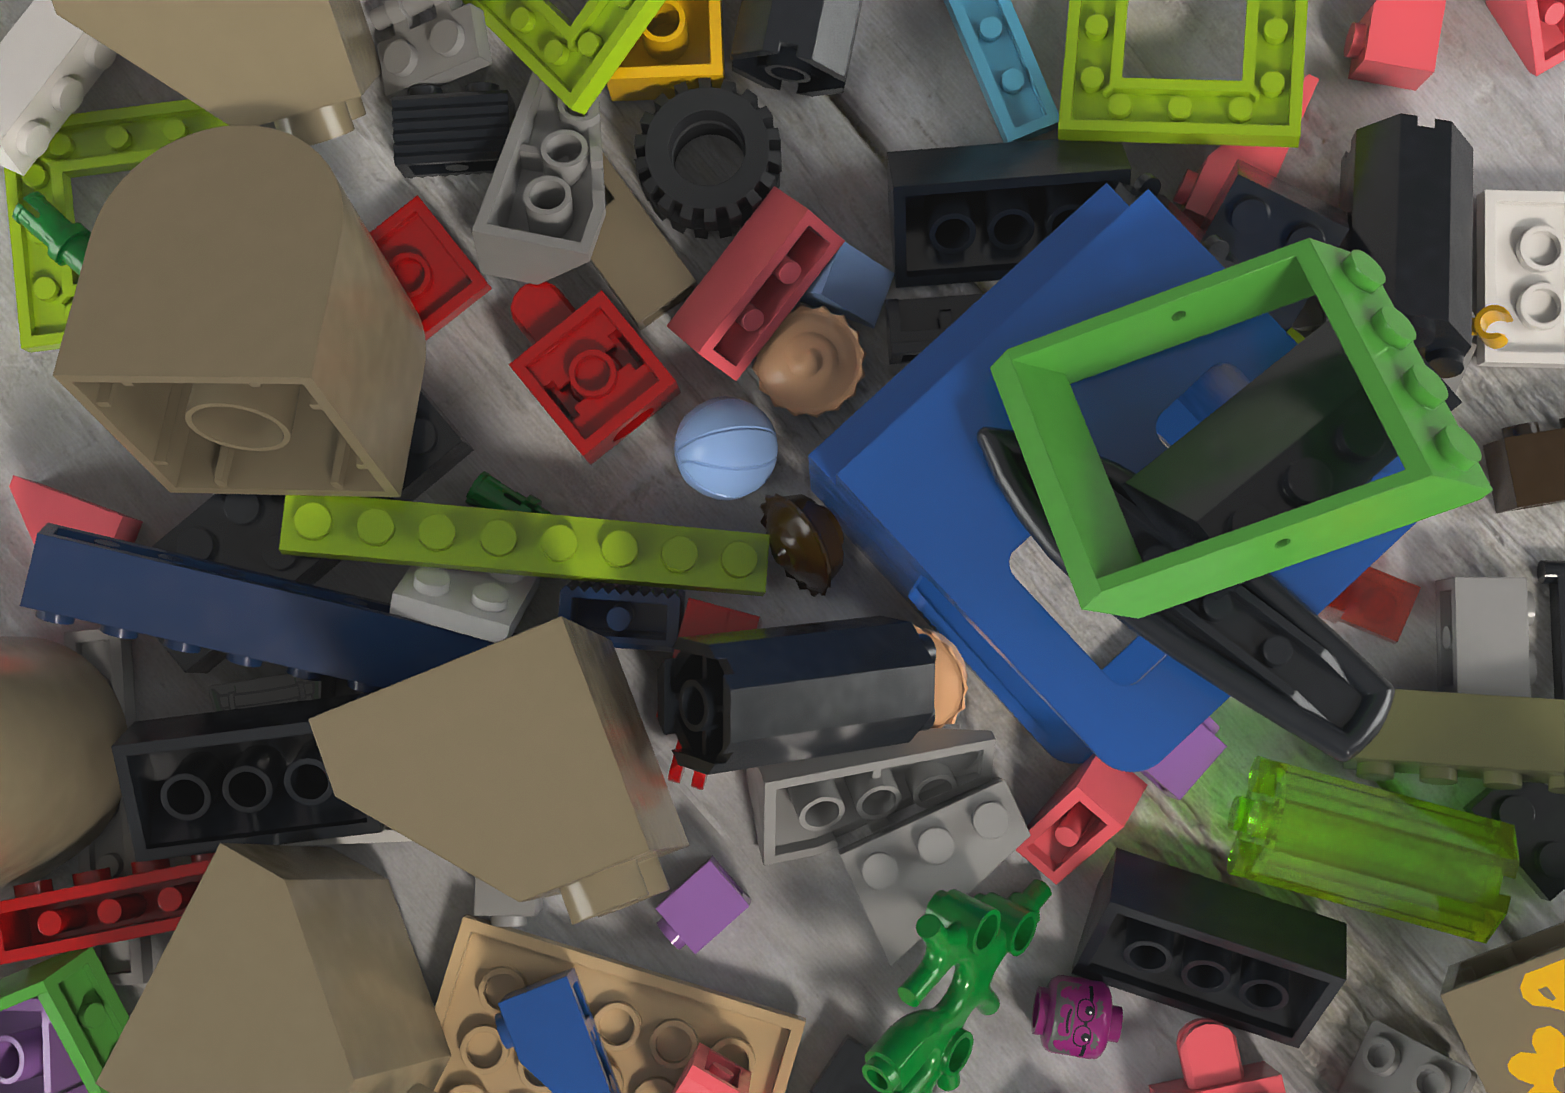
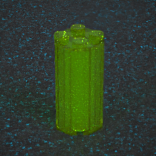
[1227,756,1520,944]

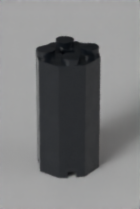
[730,0,863,97]
[1339,113,1473,378]
[657,616,936,775]

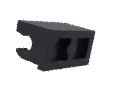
[884,293,985,365]

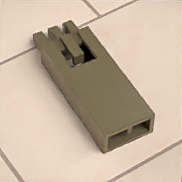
[590,154,698,331]

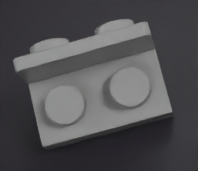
[1338,1021,1477,1093]

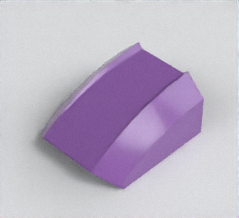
[0,996,88,1093]

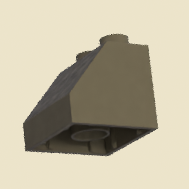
[51,0,382,146]
[308,616,690,925]
[95,843,451,1093]

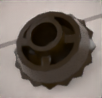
[760,493,844,597]

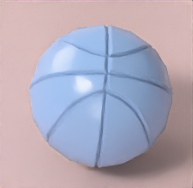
[674,396,778,501]

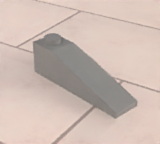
[472,71,606,285]
[746,728,996,866]

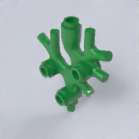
[862,879,1052,1093]

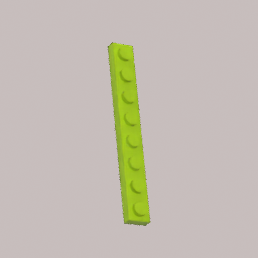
[279,495,770,597]

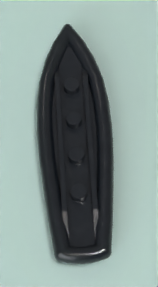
[977,426,1395,762]

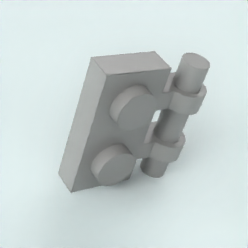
[369,0,492,99]

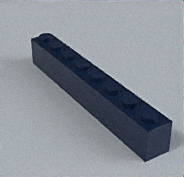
[20,523,517,693]

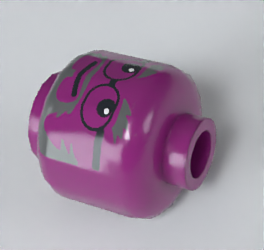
[1031,975,1123,1059]

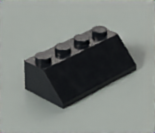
[887,139,1132,288]
[1121,320,1462,600]
[111,692,384,862]
[1071,848,1347,1049]

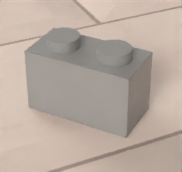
[1435,577,1537,697]

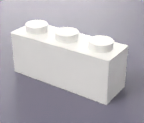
[0,0,117,176]

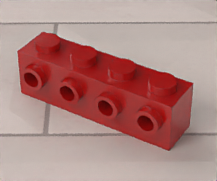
[0,853,215,965]

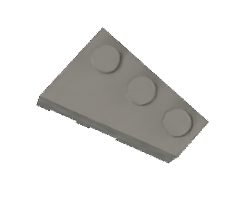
[838,777,1031,967]

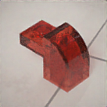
[1318,567,1421,644]

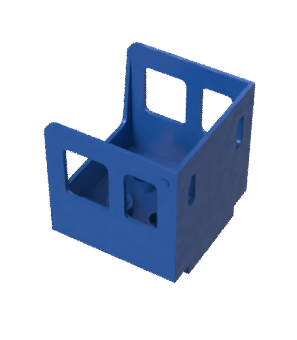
[808,183,1417,772]

